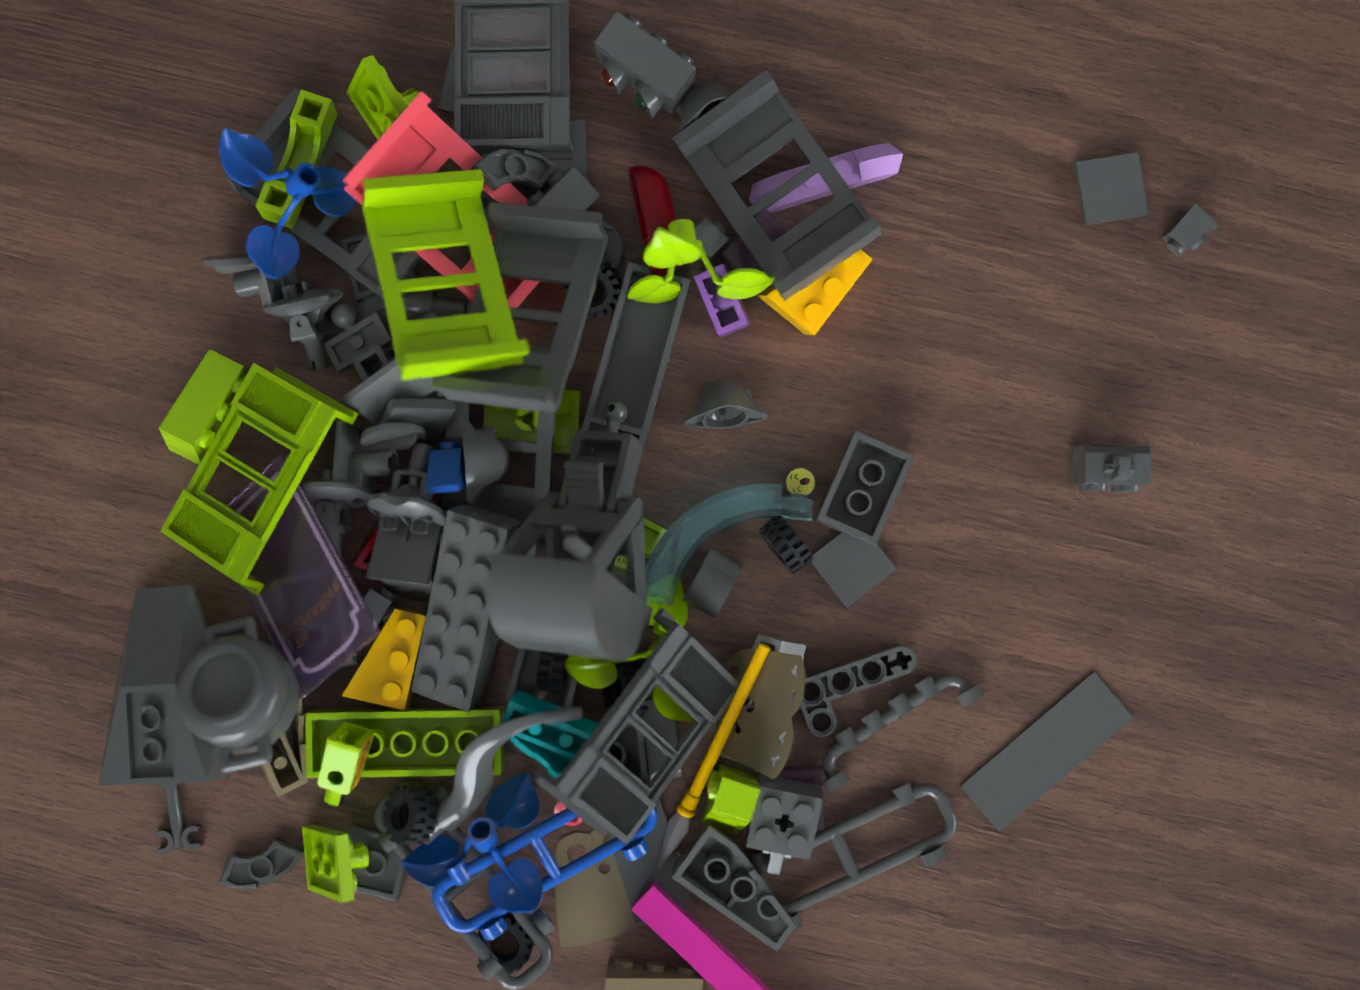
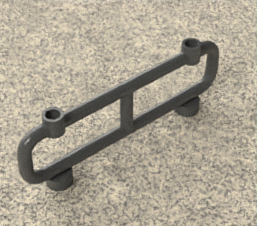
[374,779,556,990]
[748,782,958,932]

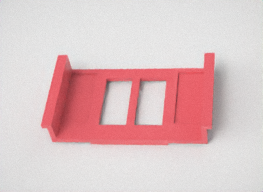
[343,91,539,308]

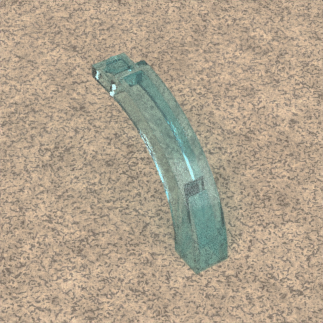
[645,483,813,605]

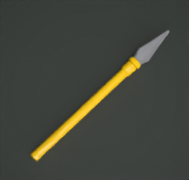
[657,643,771,869]

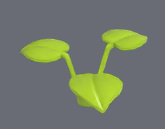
[627,219,775,304]
[565,577,695,723]

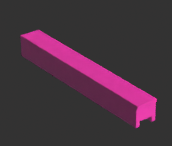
[631,880,772,990]

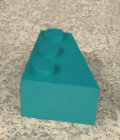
[501,690,599,778]

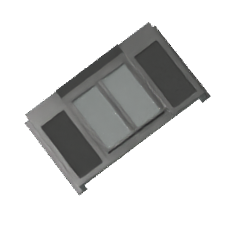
[454,0,574,160]

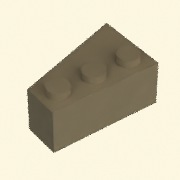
[255,681,308,797]
[604,957,703,990]

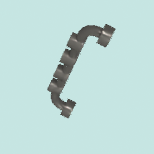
[822,674,984,793]

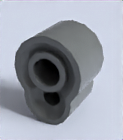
[682,547,743,618]

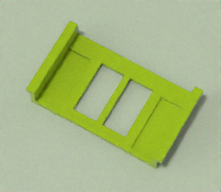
[362,169,529,380]
[160,363,359,595]

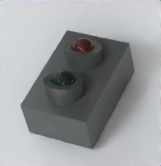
[594,11,696,119]

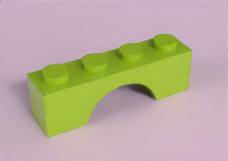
[256,89,338,229]

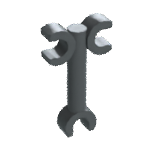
[154,783,204,855]

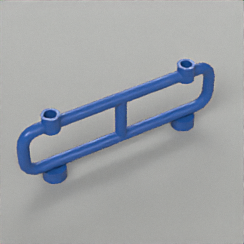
[432,806,658,941]

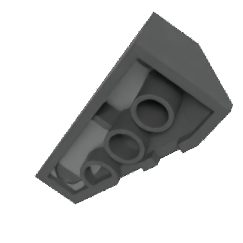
[672,824,796,952]

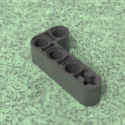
[800,644,917,737]

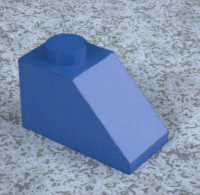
[425,440,467,494]

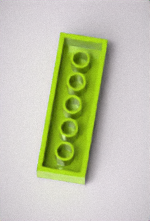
[305,706,505,778]

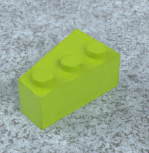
[159,349,246,465]
[701,763,761,835]

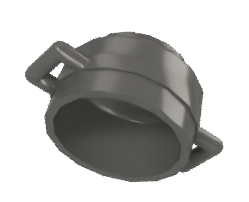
[175,616,300,773]

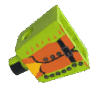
[317,721,375,806]

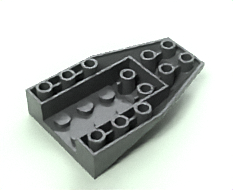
[99,585,231,786]

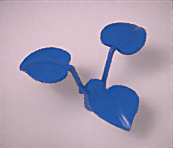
[219,128,357,279]
[402,773,543,913]

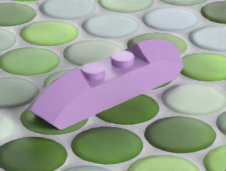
[749,143,903,214]

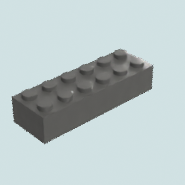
[411,503,523,712]

